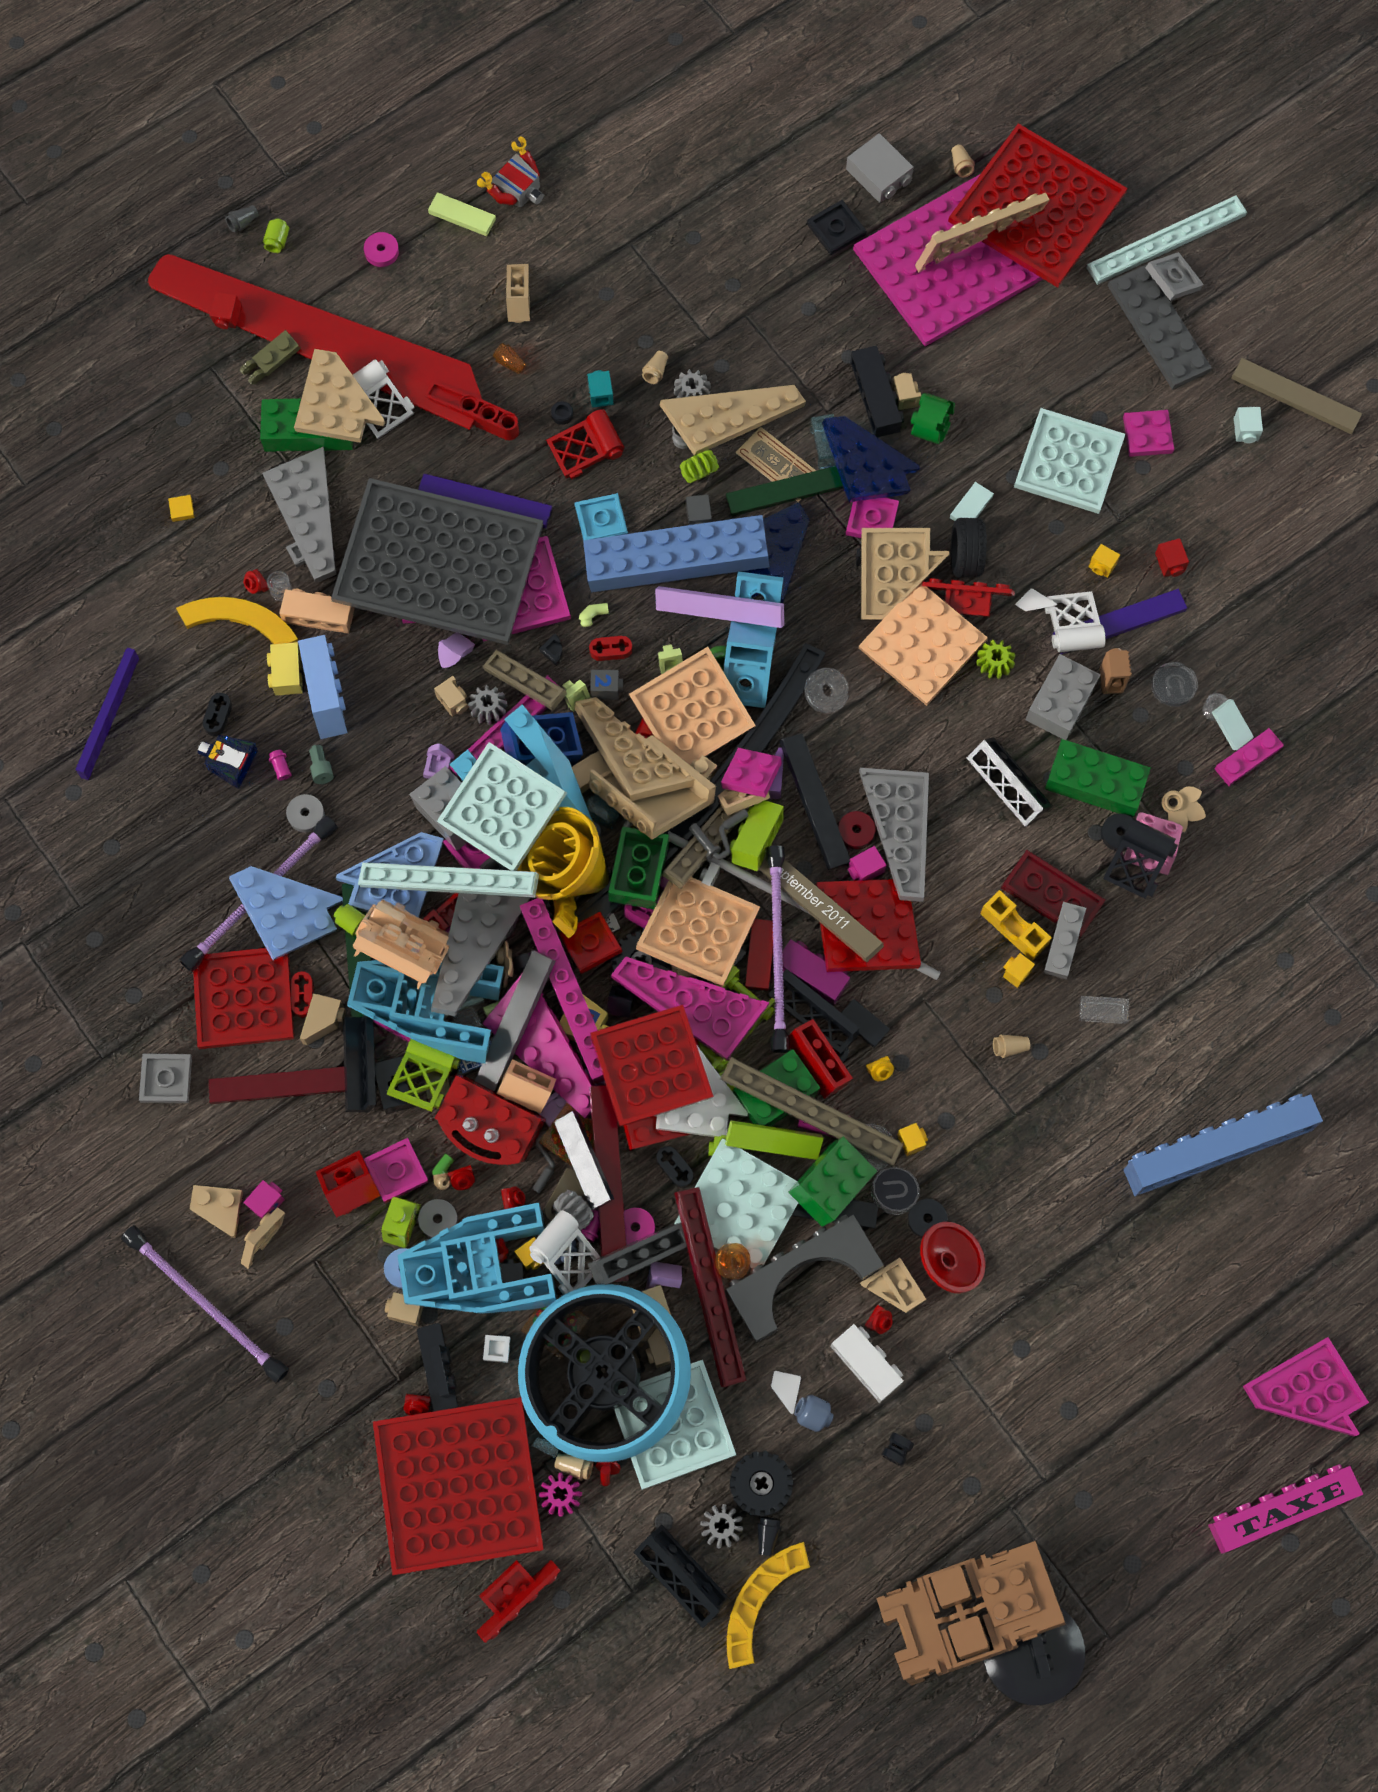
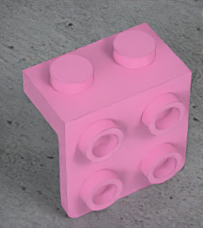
[1124,812,1183,875]

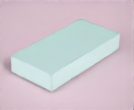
[950,482,994,521]
[1212,699,1254,750]

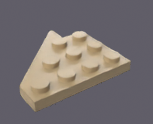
[294,349,385,443]
[861,528,949,620]

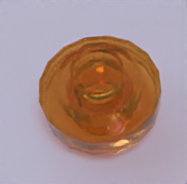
[715,1243,751,1280]

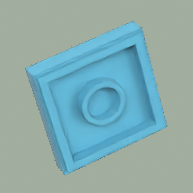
[575,493,628,540]

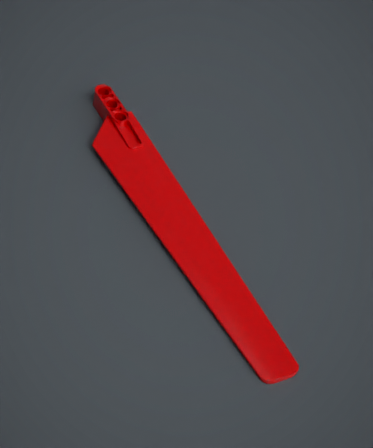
[148,254,519,441]

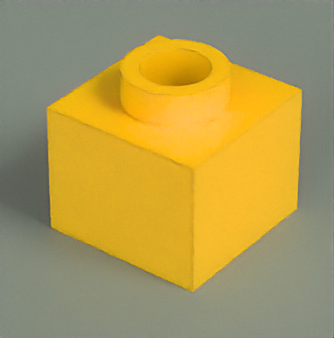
[1089,544,1120,578]
[1003,953,1035,988]
[897,1123,928,1157]
[514,1237,544,1271]

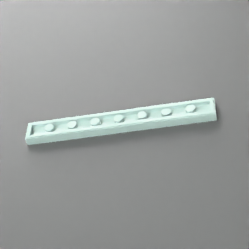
[1087,196,1247,285]
[358,862,539,897]

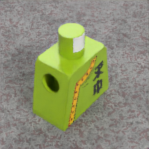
[381,1197,422,1248]

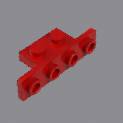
[922,578,1015,617]
[476,1560,560,1643]

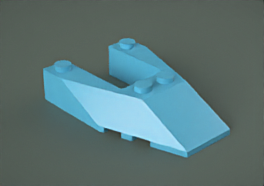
[450,704,593,822]
[347,960,504,1064]
[397,1203,557,1314]

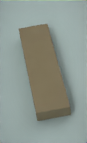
[482,649,567,711]

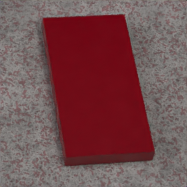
[1001,850,1106,939]

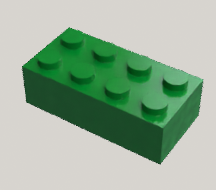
[260,399,353,452]
[1045,739,1151,818]

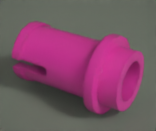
[268,750,292,781]
[581,1210,599,1243]

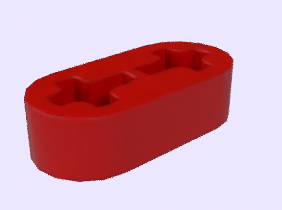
[589,636,632,661]
[291,971,314,1018]

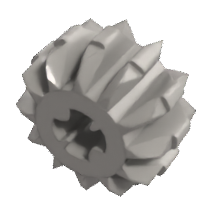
[674,369,711,398]
[468,685,508,725]
[553,1190,594,1231]
[700,1504,743,1549]

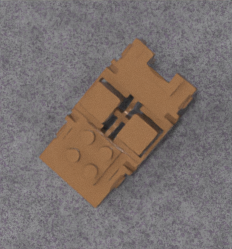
[876,1541,1066,1686]

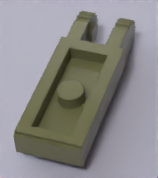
[240,330,300,385]

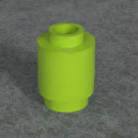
[263,219,290,253]
[334,904,365,936]

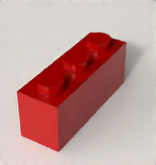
[789,1019,853,1099]

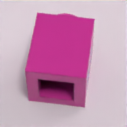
[848,846,886,881]
[243,1180,285,1219]

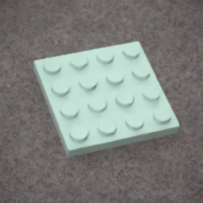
[1014,408,1125,514]
[437,742,567,871]
[674,1138,798,1269]
[614,1360,736,1490]

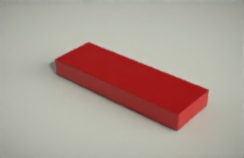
[745,919,773,991]

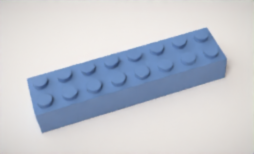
[583,515,769,592]
[1123,1094,1323,1196]

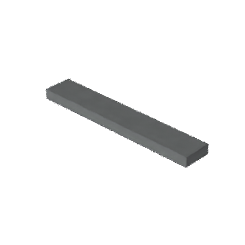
[475,950,556,1092]

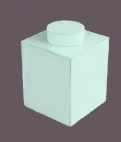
[1234,407,1263,443]

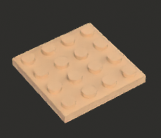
[859,583,988,706]
[629,647,756,765]
[636,877,760,987]

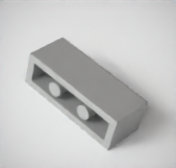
[1044,902,1086,980]

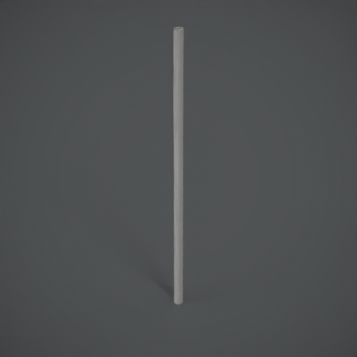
[667,831,941,980]

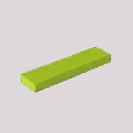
[725,1120,824,1160]

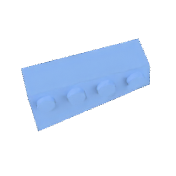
[298,635,347,739]

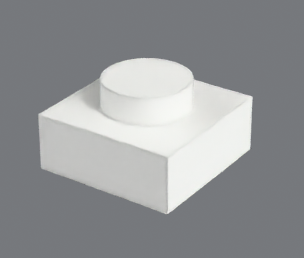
[699,862,720,886]
[483,1335,511,1363]

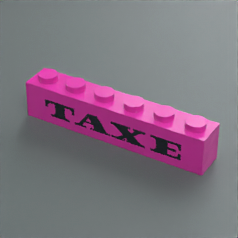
[1208,1464,1363,1554]

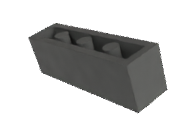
[587,1222,687,1285]

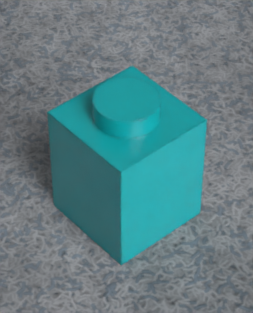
[587,370,613,408]

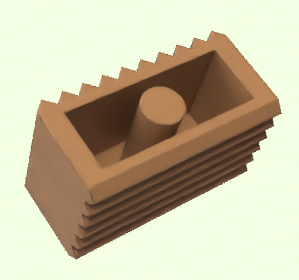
[1099,648,1132,694]

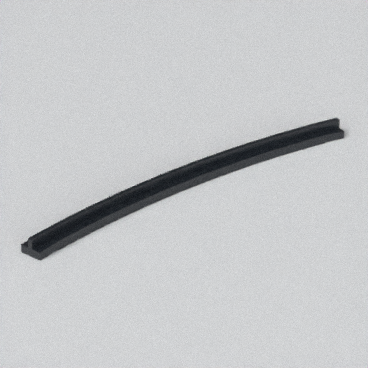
[574,643,826,923]

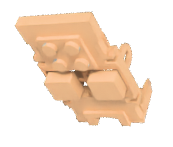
[353,899,449,989]

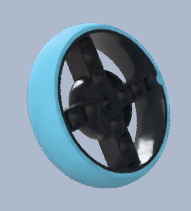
[518,1284,691,1462]

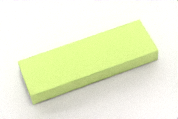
[428,192,496,236]

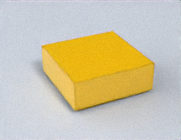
[168,495,195,522]

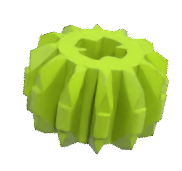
[680,450,719,483]
[976,640,1015,680]

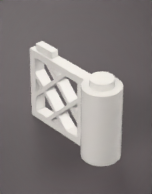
[353,359,415,439]
[1045,591,1105,652]
[529,1210,600,1295]

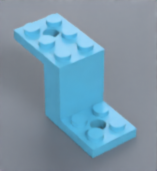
[724,572,783,708]

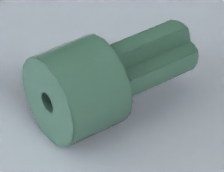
[309,745,334,784]

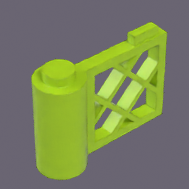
[387,1039,461,1112]

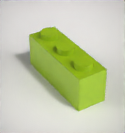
[730,800,784,872]

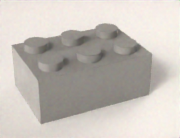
[1025,654,1101,740]
[409,766,468,851]

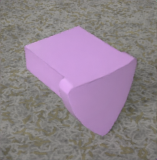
[438,632,475,668]
[423,744,455,779]
[645,1261,682,1290]

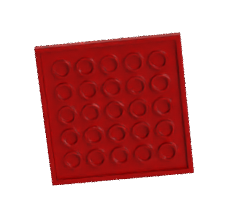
[948,123,1128,288]
[373,1397,544,1575]

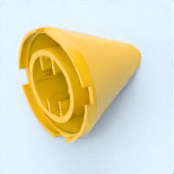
[517,807,609,900]

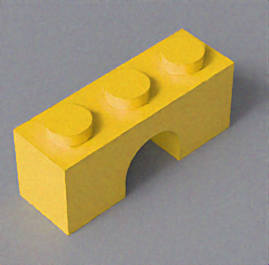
[980,890,1052,961]

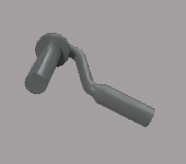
[689,809,749,860]
[532,1131,562,1194]

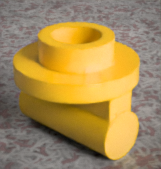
[865,1056,894,1081]

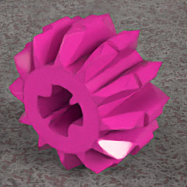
[539,1473,582,1517]

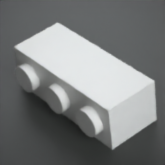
[830,1324,903,1403]

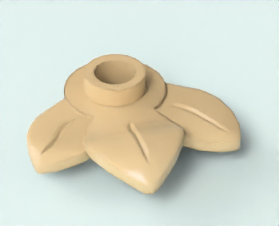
[1162,786,1206,832]
[496,941,514,988]

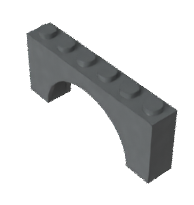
[726,1215,884,1344]

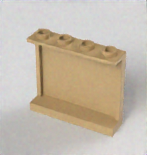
[589,735,716,840]

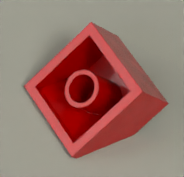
[316,1151,381,1218]

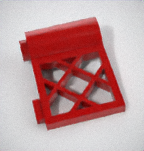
[546,409,625,480]

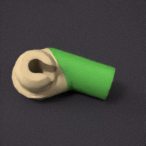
[432,1154,454,1190]

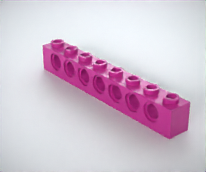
[520,898,604,1084]

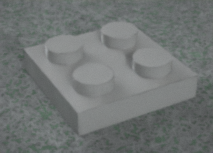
[1145,252,1204,301]
[139,1054,192,1103]

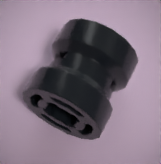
[881,1432,914,1467]

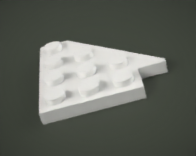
[656,1046,748,1137]

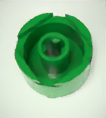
[911,393,955,444]

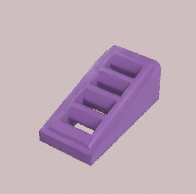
[768,748,784,799]

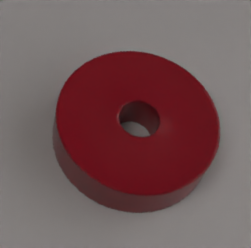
[838,811,875,849]

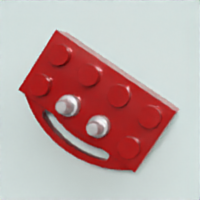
[435,1075,546,1165]

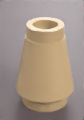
[951,145,975,178]
[642,351,668,384]
[993,1034,1030,1058]
[555,1453,594,1481]

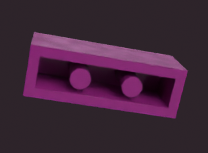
[782,939,850,1006]

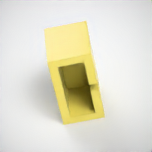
[267,642,303,696]

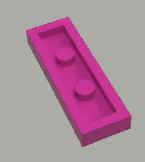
[1214,728,1284,786]

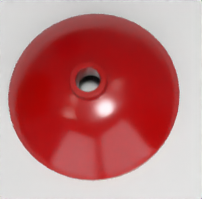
[920,1222,985,1294]

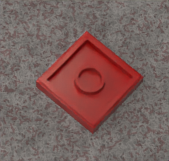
[559,912,623,974]

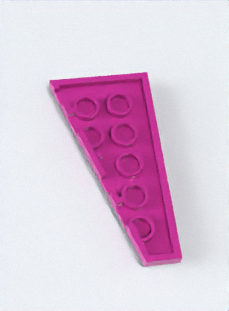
[611,957,770,1061]
[483,974,595,1118]

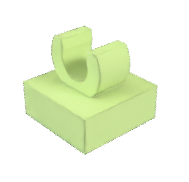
[658,644,683,674]
[562,680,591,712]

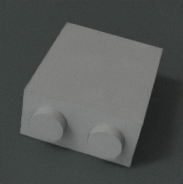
[846,133,914,203]

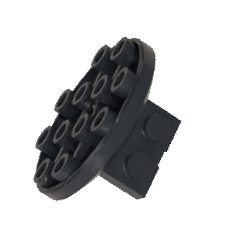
[983,1607,1085,1705]

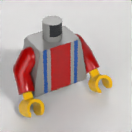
[477,136,544,207]

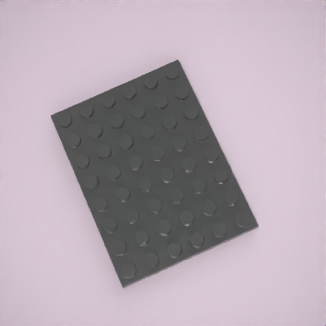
[331,478,543,645]

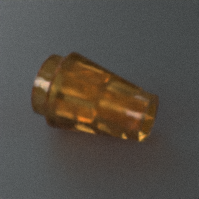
[493,343,526,374]

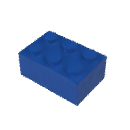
[500,712,583,766]

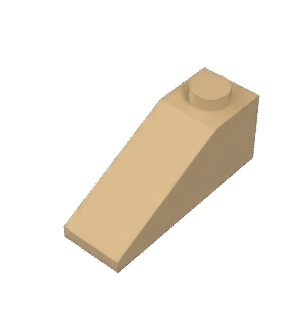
[506,264,530,323]

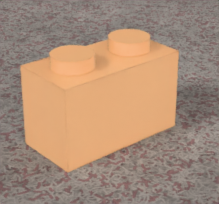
[497,1059,556,1114]

